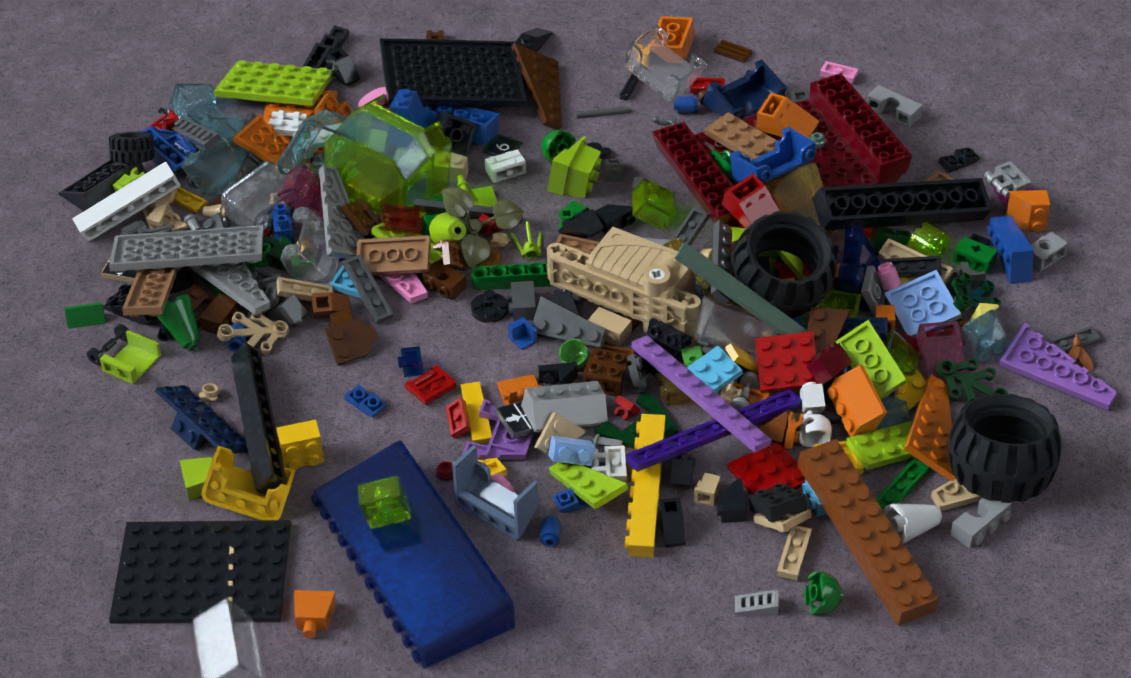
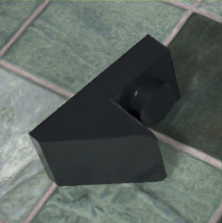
[538,362,577,385]

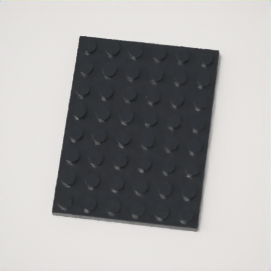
[379,38,527,107]
[109,520,291,624]

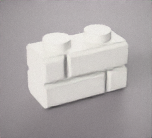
[485,149,526,183]

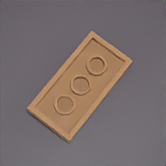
[704,112,777,161]
[356,235,431,275]

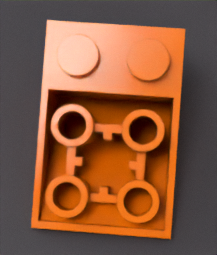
[756,93,819,138]

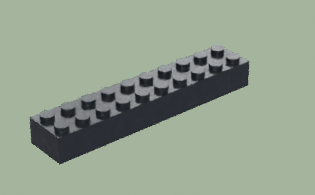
[812,178,993,231]

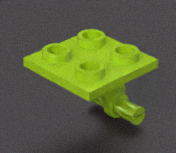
[457,175,497,218]

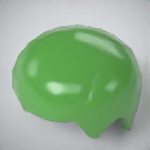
[559,339,590,370]

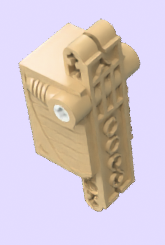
[547,227,701,335]

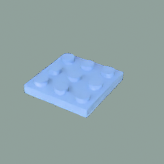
[885,270,962,338]

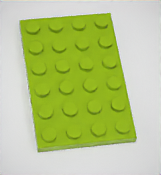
[214,60,334,106]

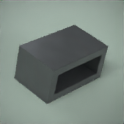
[507,281,536,321]

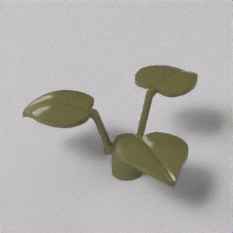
[442,187,523,269]

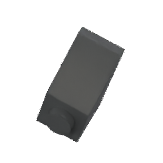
[264,294,307,326]

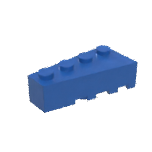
[987,216,1034,284]

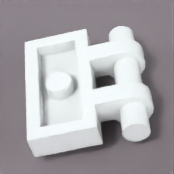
[268,110,307,136]
[591,446,627,481]

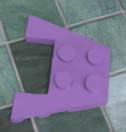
[462,399,535,460]

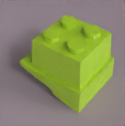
[547,136,602,198]

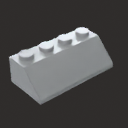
[521,381,608,433]

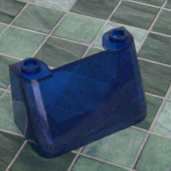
[835,225,880,311]

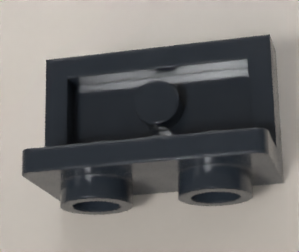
[647,318,692,351]

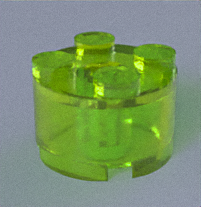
[908,222,951,261]

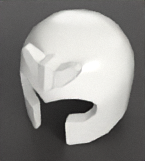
[799,410,832,447]

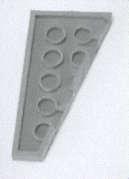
[319,165,364,259]
[188,262,270,315]

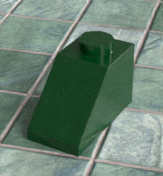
[868,227,913,255]

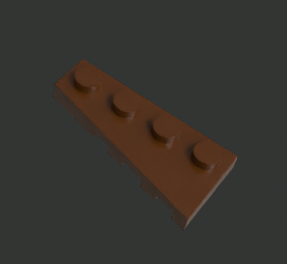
[807,307,850,355]

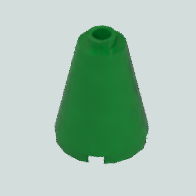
[157,295,200,350]

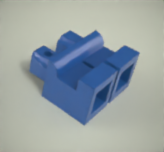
[272,203,295,246]

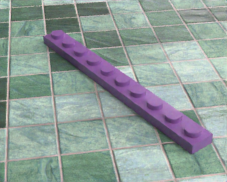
[631,335,771,453]

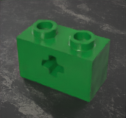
[953,237,998,275]

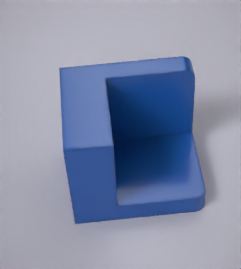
[508,317,537,350]

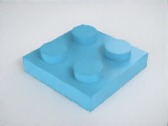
[687,346,743,393]

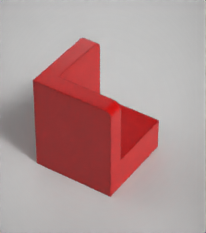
[156,110,180,132]

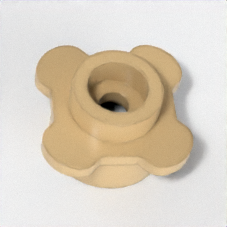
[490,233,510,247]
[199,383,221,401]

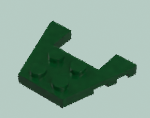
[594,390,678,450]

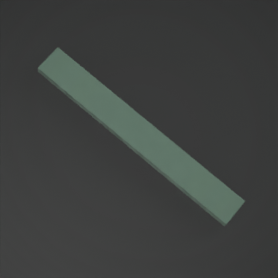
[675,242,807,335]

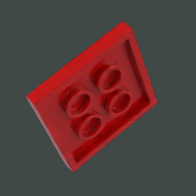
[755,331,818,394]
[727,441,805,495]

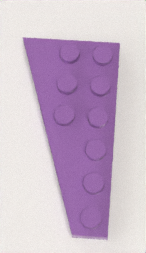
[999,322,1117,410]

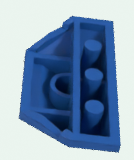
[141,126,197,173]

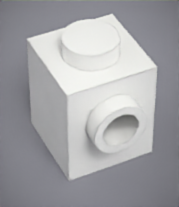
[800,382,825,414]

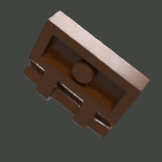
[341,199,381,236]

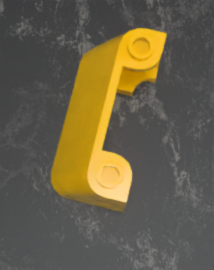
[201,446,296,520]

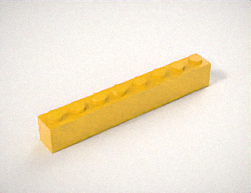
[625,414,665,558]

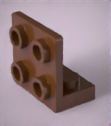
[583,348,630,397]

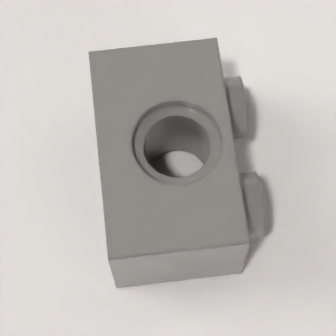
[1030,232,1068,272]

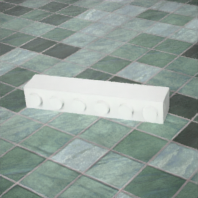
[72,162,181,242]

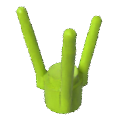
[510,221,542,260]

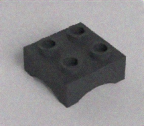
[749,483,807,523]

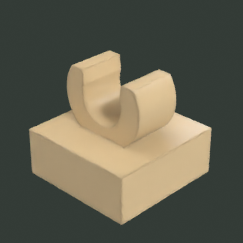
[718,384,742,404]

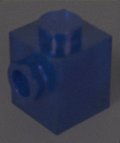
[398,346,423,377]

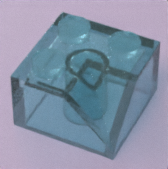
[959,309,1006,363]

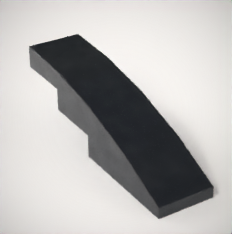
[302,25,350,69]

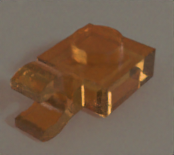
[480,241,502,266]

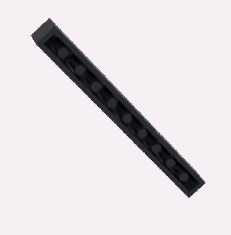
[231,343,287,495]

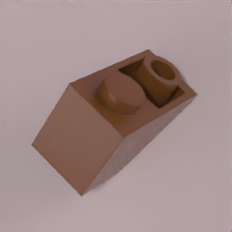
[311,292,351,319]

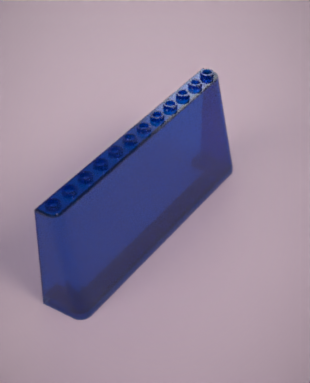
[311,440,515,669]

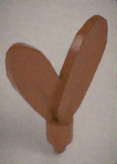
[1068,334,1093,371]

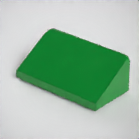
[64,302,106,329]

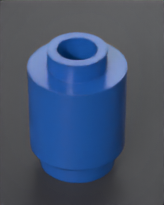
[674,96,699,114]
[226,324,247,352]
[539,516,561,547]

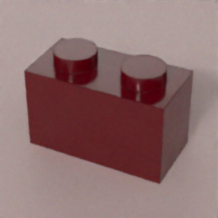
[807,343,853,385]

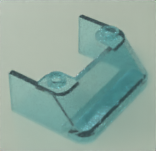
[277,110,356,187]

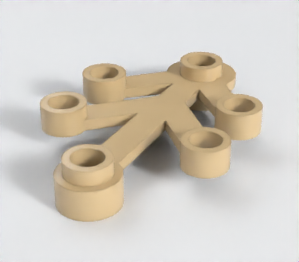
[217,312,289,354]

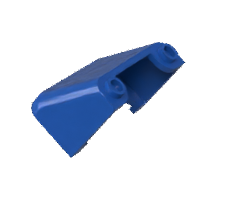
[730,127,816,183]

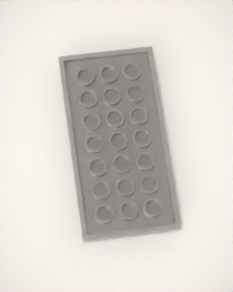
[109,225,264,273]

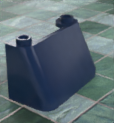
[703,59,787,120]

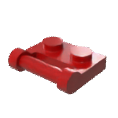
[404,365,456,405]

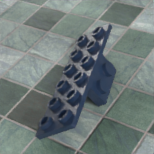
[155,385,248,454]

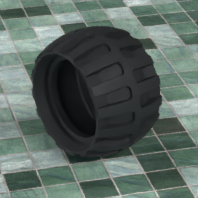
[731,211,836,318]
[948,393,1062,503]

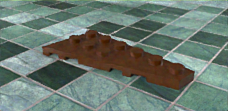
[511,42,562,130]

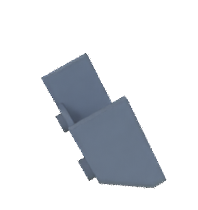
[452,445,539,540]

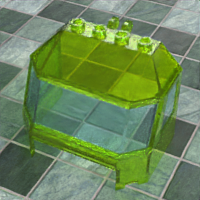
[324,93,452,215]

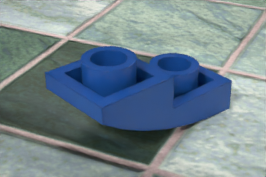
[344,384,387,417]
[552,488,590,513]

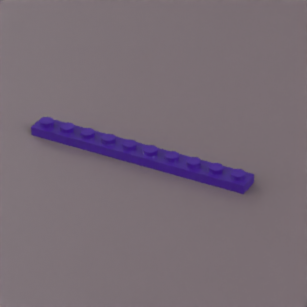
[626,389,802,472]

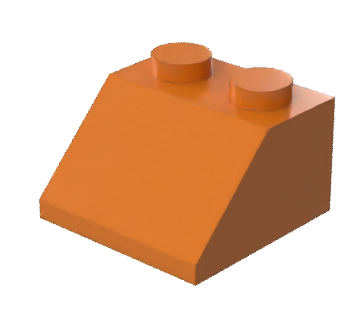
[1006,190,1050,232]

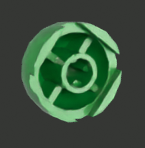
[541,129,576,163]
[804,571,843,615]

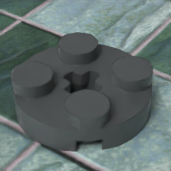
[627,354,649,394]

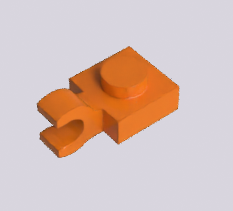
[784,412,804,449]

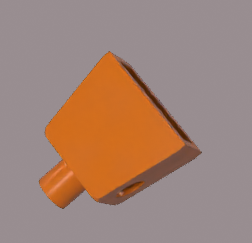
[294,590,336,639]

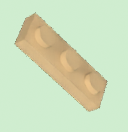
[276,277,333,301]
[777,525,812,581]

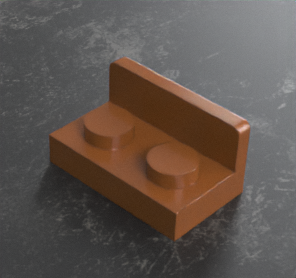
[432,240,468,270]

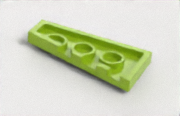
[549,462,628,510]

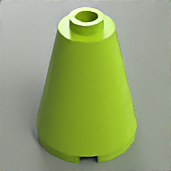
[429,212,466,245]

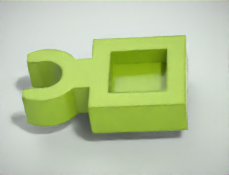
[113,167,145,191]

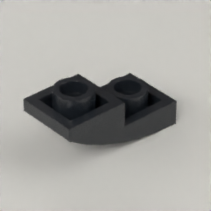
[938,147,980,173]

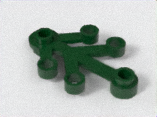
[951,272,1001,312]
[936,358,1008,402]

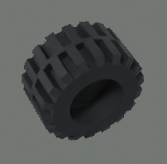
[109,132,155,164]

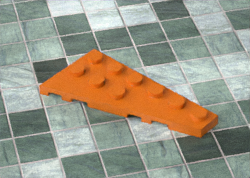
[233,114,321,194]
[904,374,956,481]

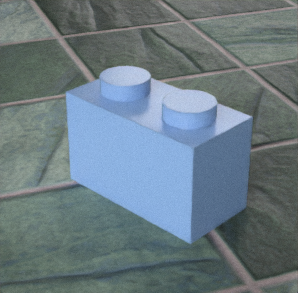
[548,436,595,466]

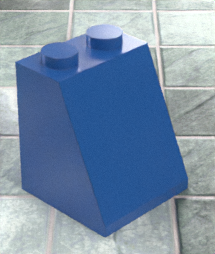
[390,89,433,148]

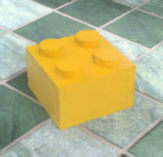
[276,419,324,470]

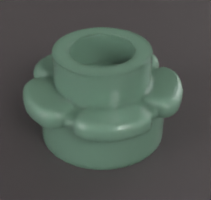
[808,132,826,149]

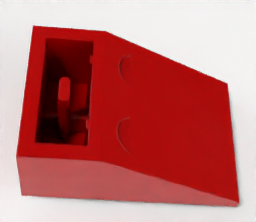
[721,173,779,228]

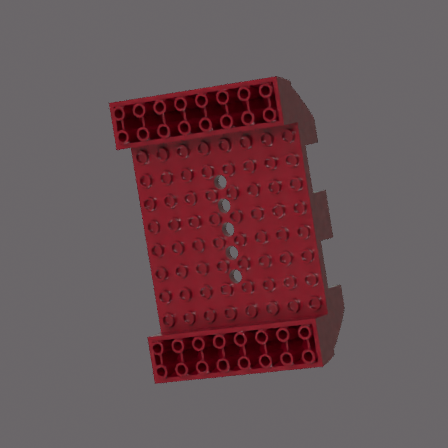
[652,73,912,228]

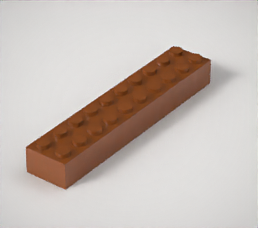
[798,439,939,626]

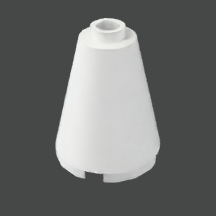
[883,503,942,543]

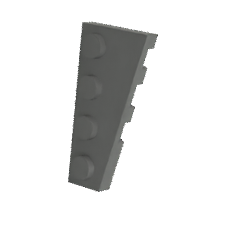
[532,296,607,349]

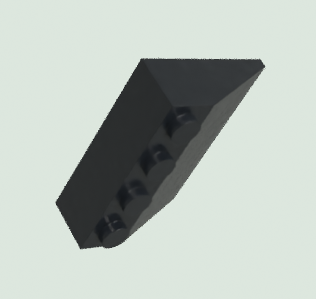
[58,160,146,211]

